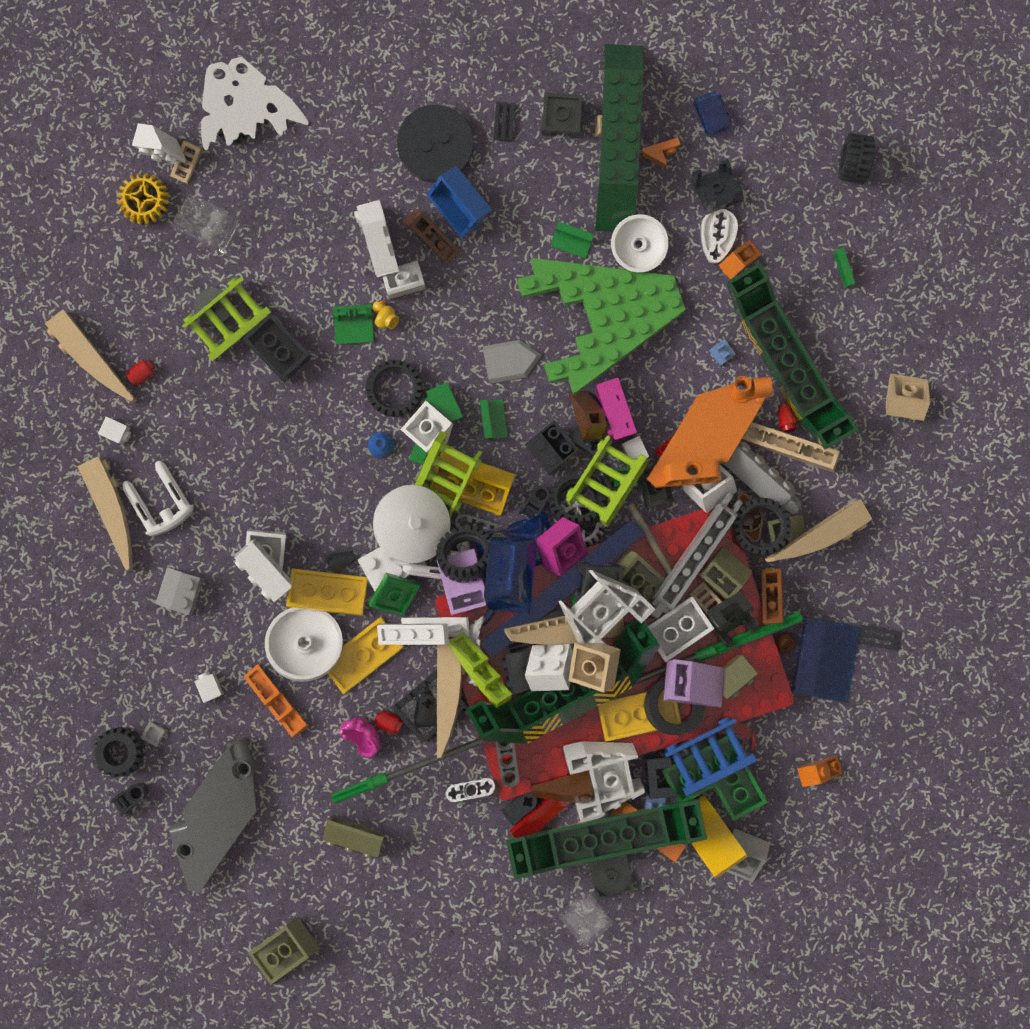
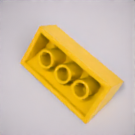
[430,452,515,516]

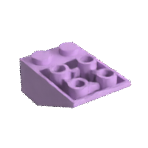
[437,549,489,615]
[664,659,724,707]

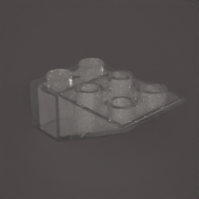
[171,194,241,254]

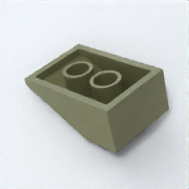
[616,548,665,618]
[248,916,320,985]

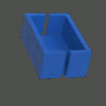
[427,166,492,239]

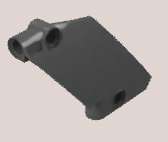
[169,737,258,893]

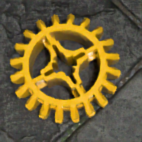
[117,173,169,225]

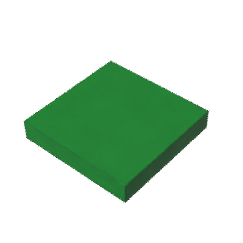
[369,572,421,616]

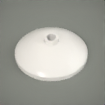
[611,214,668,272]

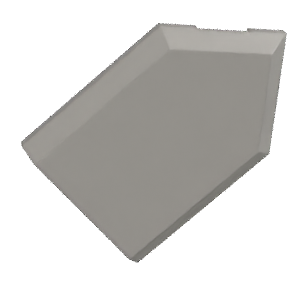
[483,340,542,384]

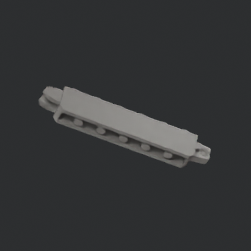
[723,441,802,515]
[650,492,742,619]

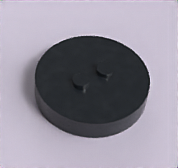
[397,105,473,183]

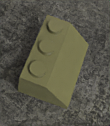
[322,816,386,859]

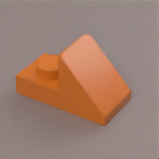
[641,138,681,169]

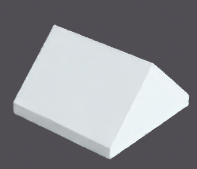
[383,261,426,299]
[400,401,453,453]

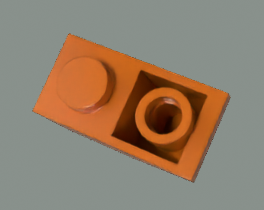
[797,755,842,787]

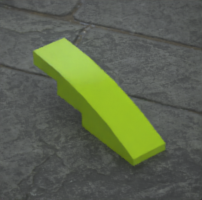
[448,632,512,708]

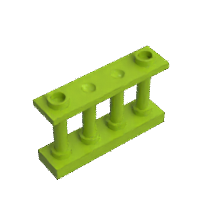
[182,277,272,361]
[415,431,482,518]
[566,435,648,527]

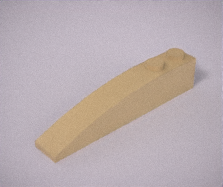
[45,310,137,403]
[741,422,840,473]
[77,456,133,571]
[765,499,872,562]
[504,616,624,645]
[437,639,466,759]

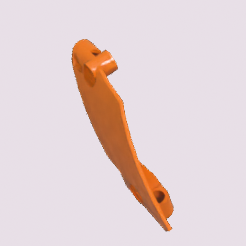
[647,376,772,488]

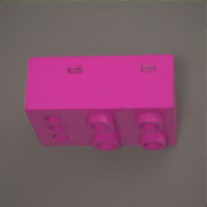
[594,378,637,443]

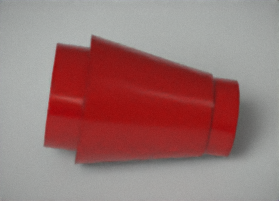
[778,403,798,433]

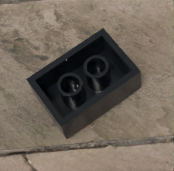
[242,313,312,383]

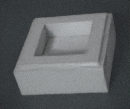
[140,721,167,747]

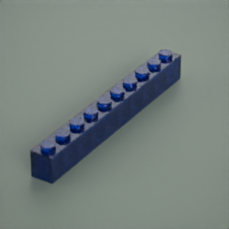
[480,519,645,658]

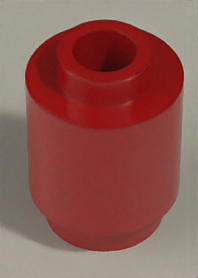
[126,359,155,386]
[374,709,403,734]

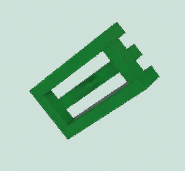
[834,247,855,289]

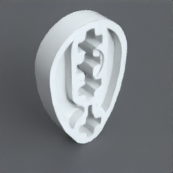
[701,209,738,264]

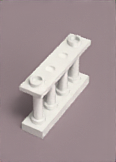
[377,617,470,645]

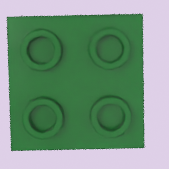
[333,304,374,345]

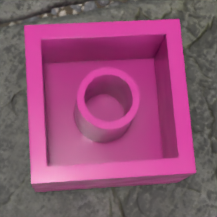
[536,518,587,577]

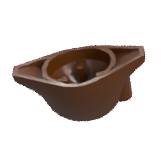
[738,493,763,543]

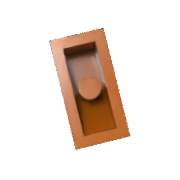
[719,240,762,279]

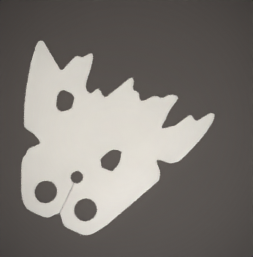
[201,57,308,150]

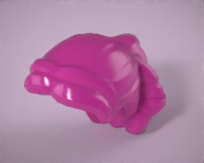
[338,717,381,758]

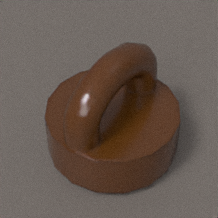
[775,632,796,653]

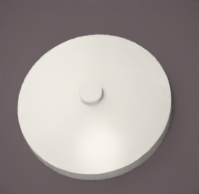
[373,485,450,563]
[265,608,343,682]

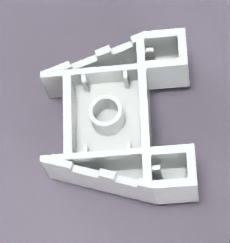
[354,200,399,277]
[559,570,655,645]
[563,741,645,823]

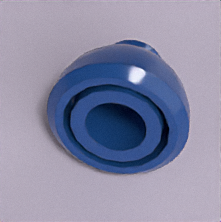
[368,432,394,458]

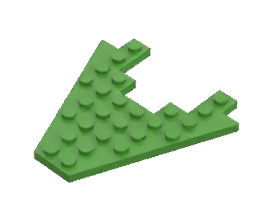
[517,258,686,395]

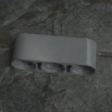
[495,742,519,787]

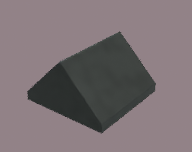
[638,467,674,509]

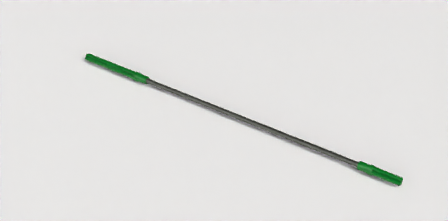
[331,612,803,803]

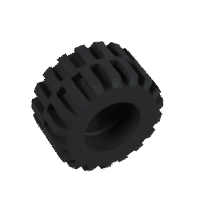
[838,133,875,184]
[92,727,145,777]

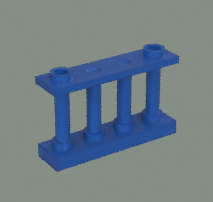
[664,716,756,797]

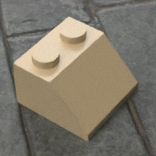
[885,373,930,421]
[568,642,621,692]

